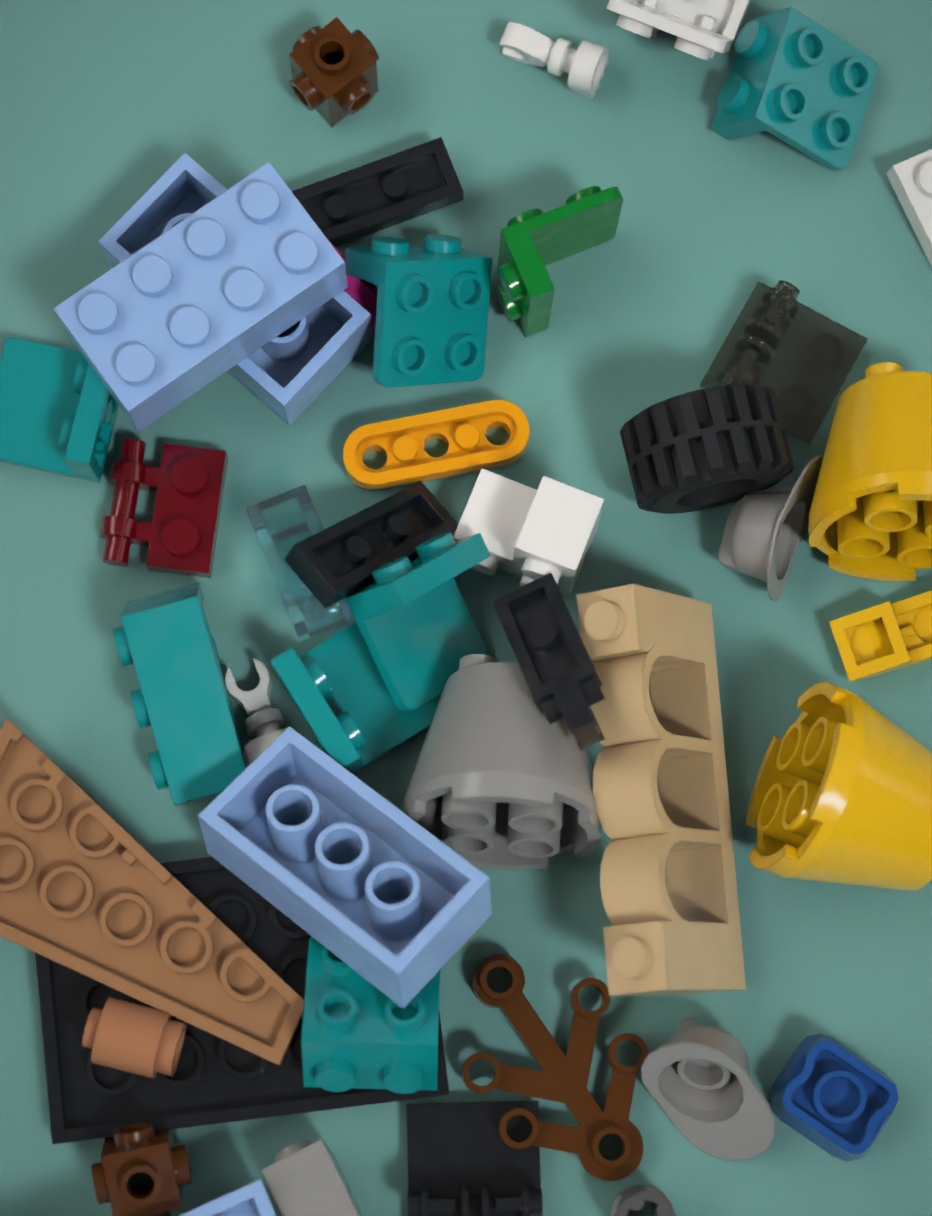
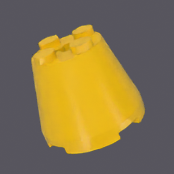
[808,362,932,582]
[746,682,932,891]

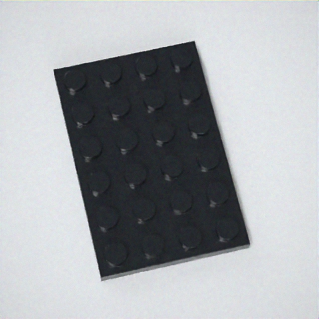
[35,857,450,1144]

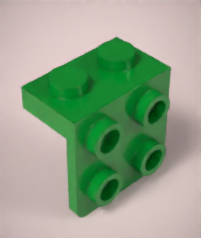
[496,186,623,337]

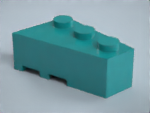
[113,582,247,805]

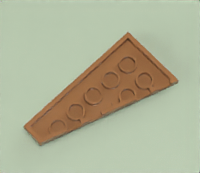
[0,718,304,1066]

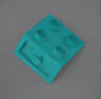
[0,337,119,483]
[270,622,441,774]

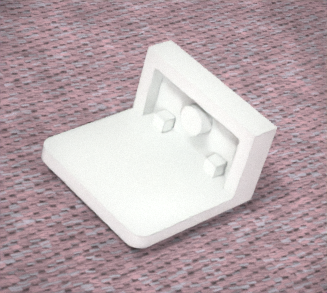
[606,0,750,60]

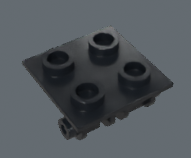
[406,1100,543,1216]

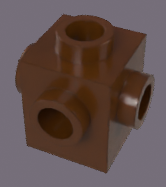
[289,17,379,128]
[92,1122,193,1216]

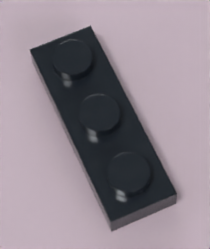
[291,137,464,247]
[284,481,458,609]

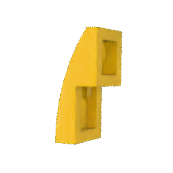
[829,590,932,683]

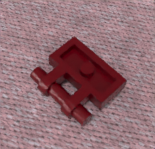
[100,438,228,578]

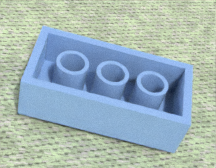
[98,153,374,426]
[53,162,348,432]
[198,726,492,1009]

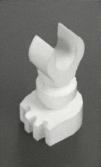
[499,22,609,99]
[225,658,287,767]

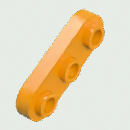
[343,400,530,491]

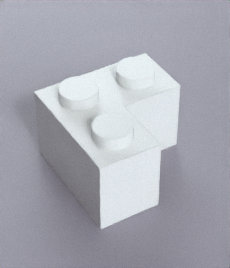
[453,468,604,597]

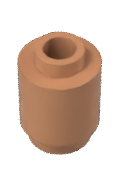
[82,997,186,1079]

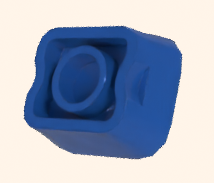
[768,1033,899,1162]

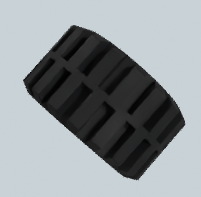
[620,384,795,514]

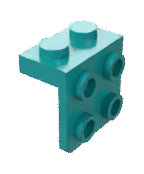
[711,6,878,171]
[345,235,493,388]
[345,532,491,712]
[301,936,441,1094]

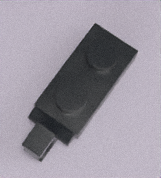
[492,573,605,751]

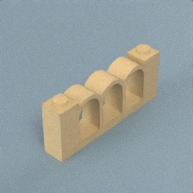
[577,584,746,996]

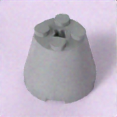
[403,654,601,870]

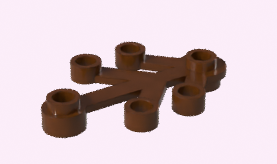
[461,954,648,1181]

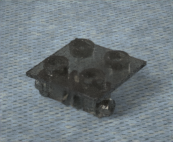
[700,280,868,445]

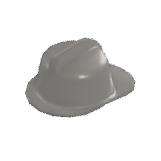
[718,455,823,602]
[641,1017,775,1161]

